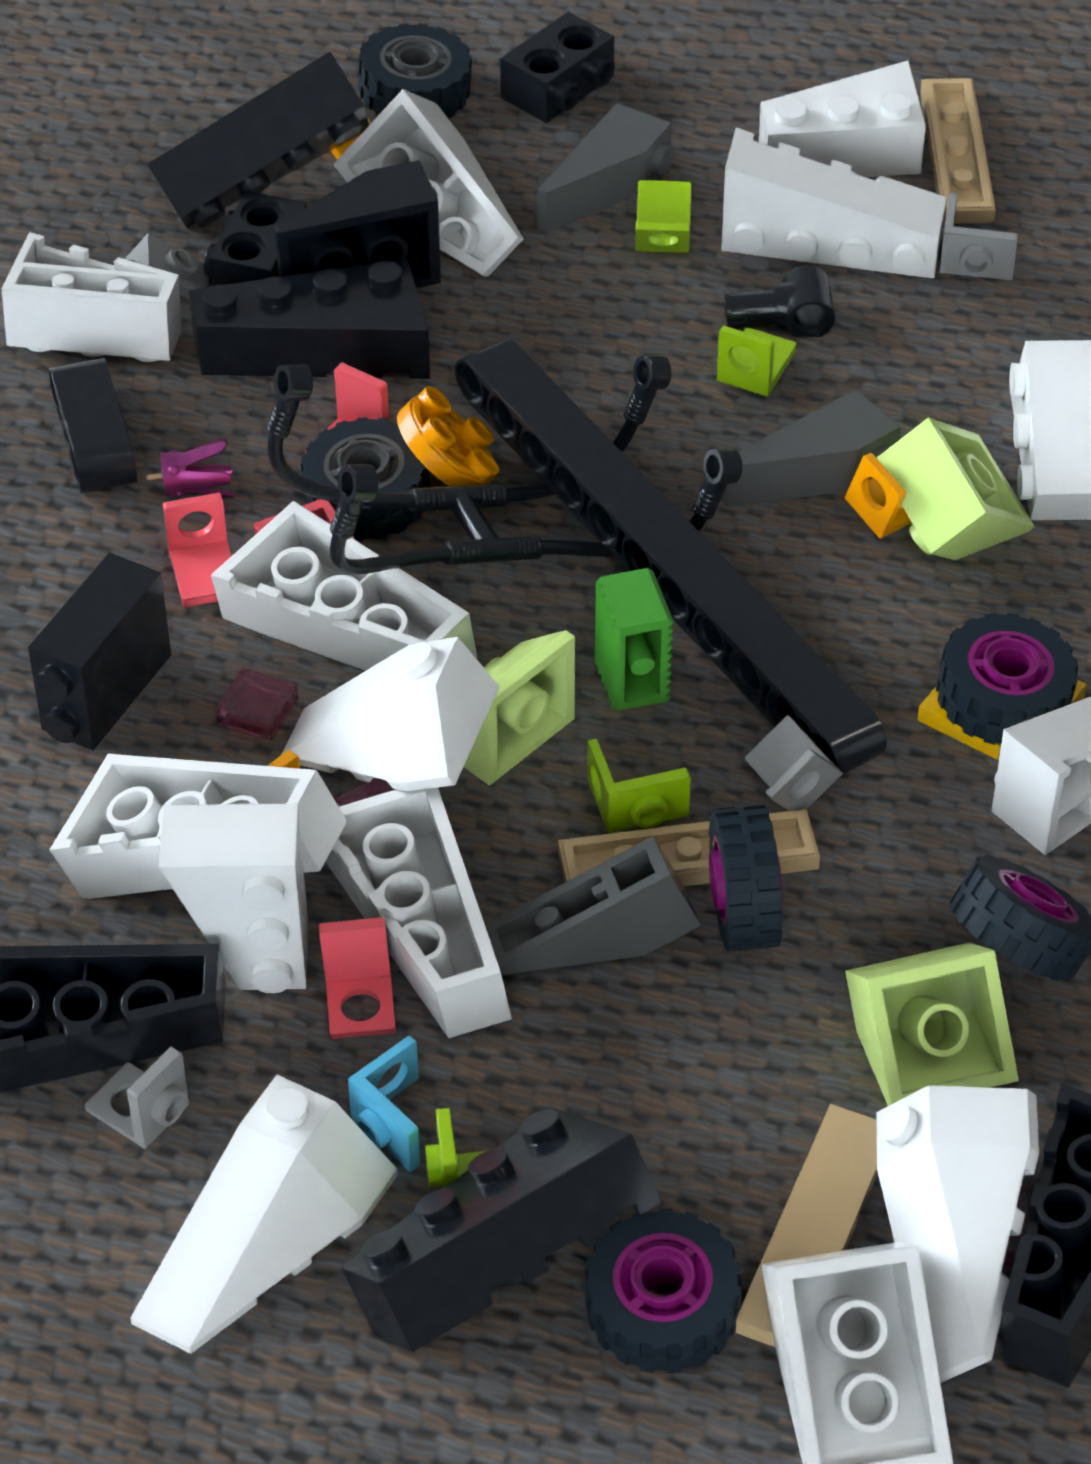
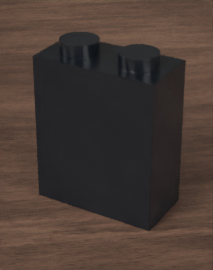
[28,552,171,751]

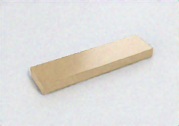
[920,78,996,224]
[558,809,820,886]
[735,1104,878,1347]

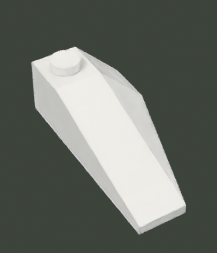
[333,89,524,276]
[281,637,499,792]
[130,1075,398,1354]
[876,1085,1039,1383]

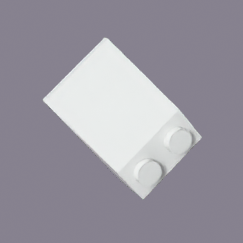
[761,1242,953,1464]

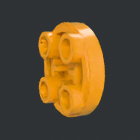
[397,386,499,486]

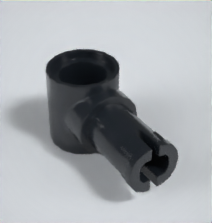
[724,266,836,338]

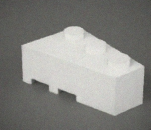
[759,61,926,177]
[1,232,182,362]
[1009,340,1091,520]
[992,696,1091,855]
[159,803,309,993]

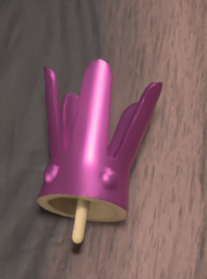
[146,438,235,498]

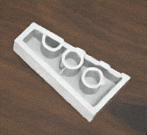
[721,128,947,278]
[211,501,477,671]
[50,754,347,899]
[325,787,512,1038]

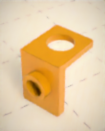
[844,453,912,539]

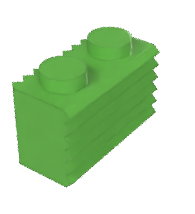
[595,568,674,711]

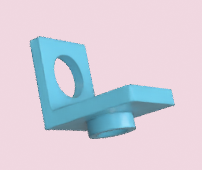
[348,1035,420,1173]

